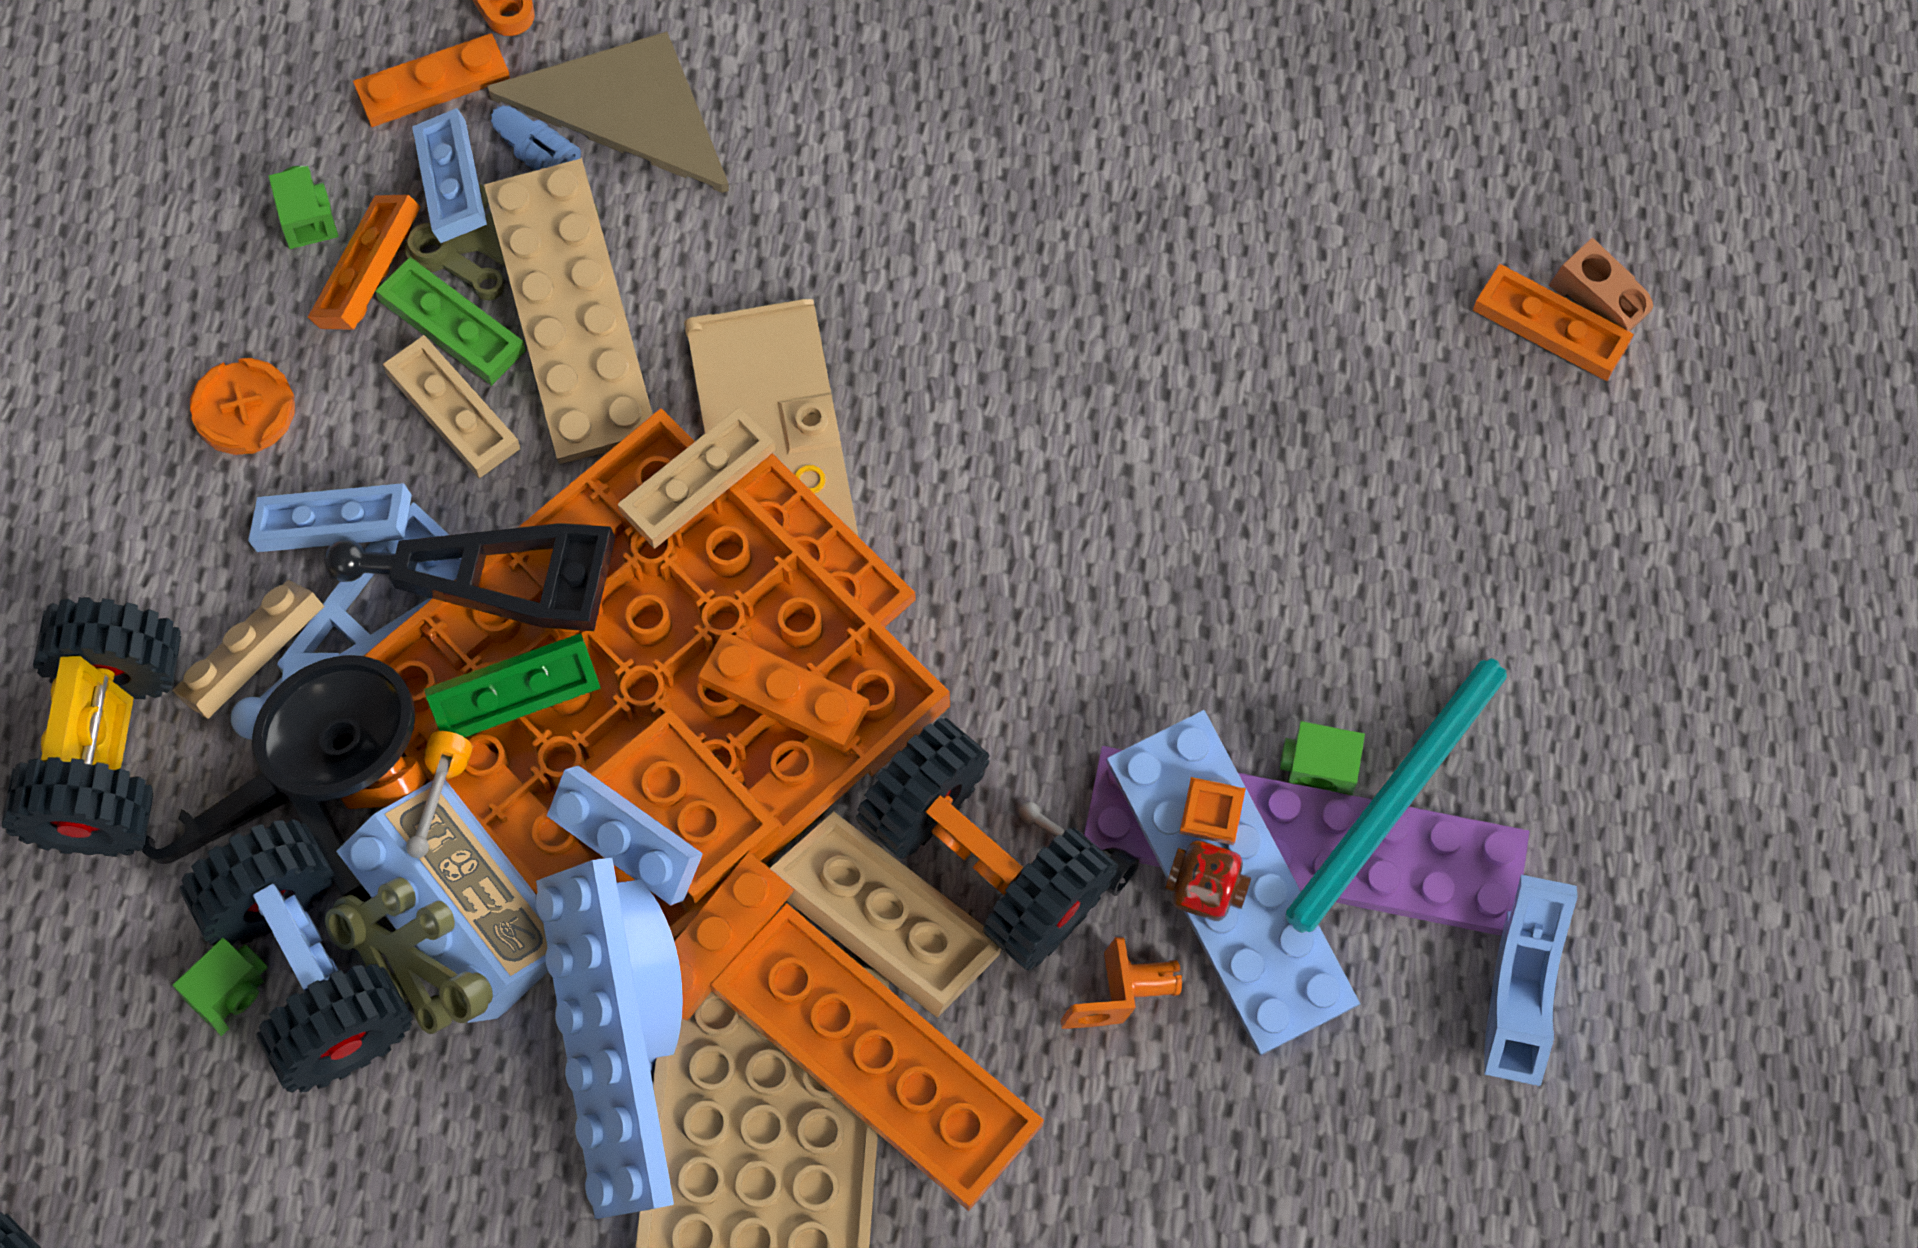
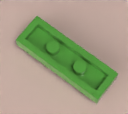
[375,257,526,386]

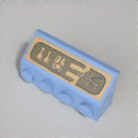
[336,780,548,1023]

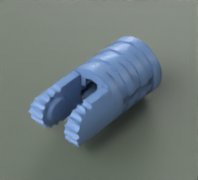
[490,105,581,171]

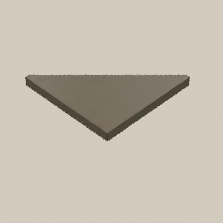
[488,31,729,193]

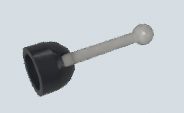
[1019,802,1139,896]

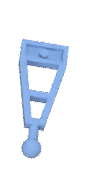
[230,502,462,740]

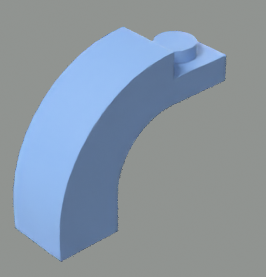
[1484,874,1578,1086]
[617,879,683,1073]

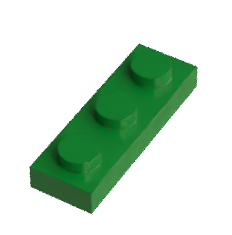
[424,633,601,737]

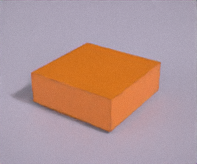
[1179,777,1246,845]

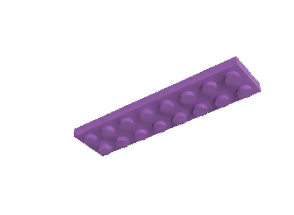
[1084,746,1530,936]

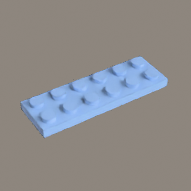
[1106,710,1360,1056]
[536,858,674,1219]

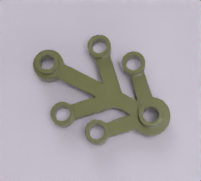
[405,174,600,300]
[325,877,493,1034]

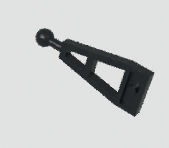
[324,523,616,631]

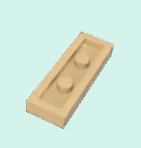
[383,335,520,479]
[618,406,776,549]
[172,580,325,719]

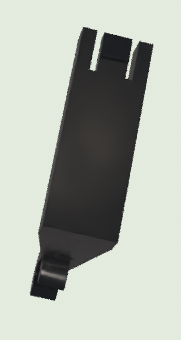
[142,773,372,902]

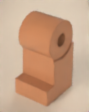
[1549,237,1653,331]

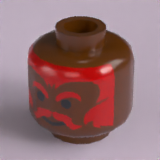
[1164,840,1251,921]

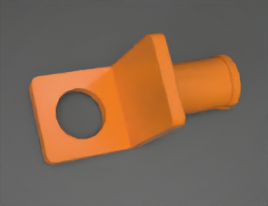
[1060,937,1182,1029]

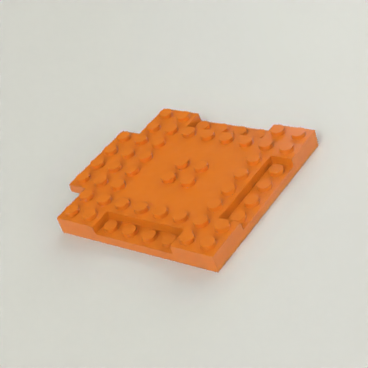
[364,408,950,942]

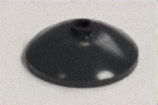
[252,655,415,801]

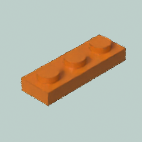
[353,33,510,128]
[308,195,421,330]
[1473,263,1634,381]
[698,631,870,753]
[674,852,795,1021]

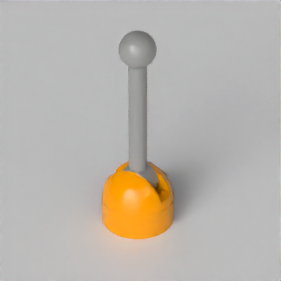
[406,731,473,858]

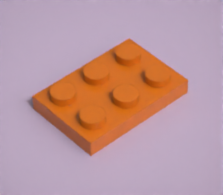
[591,708,780,904]

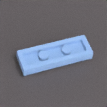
[412,108,487,243]
[248,483,412,552]
[547,765,703,905]

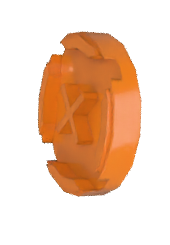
[190,358,295,455]

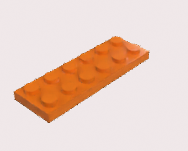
[711,903,1044,1211]

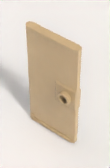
[684,299,859,537]

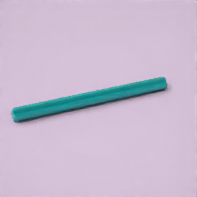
[1285,658,1507,933]

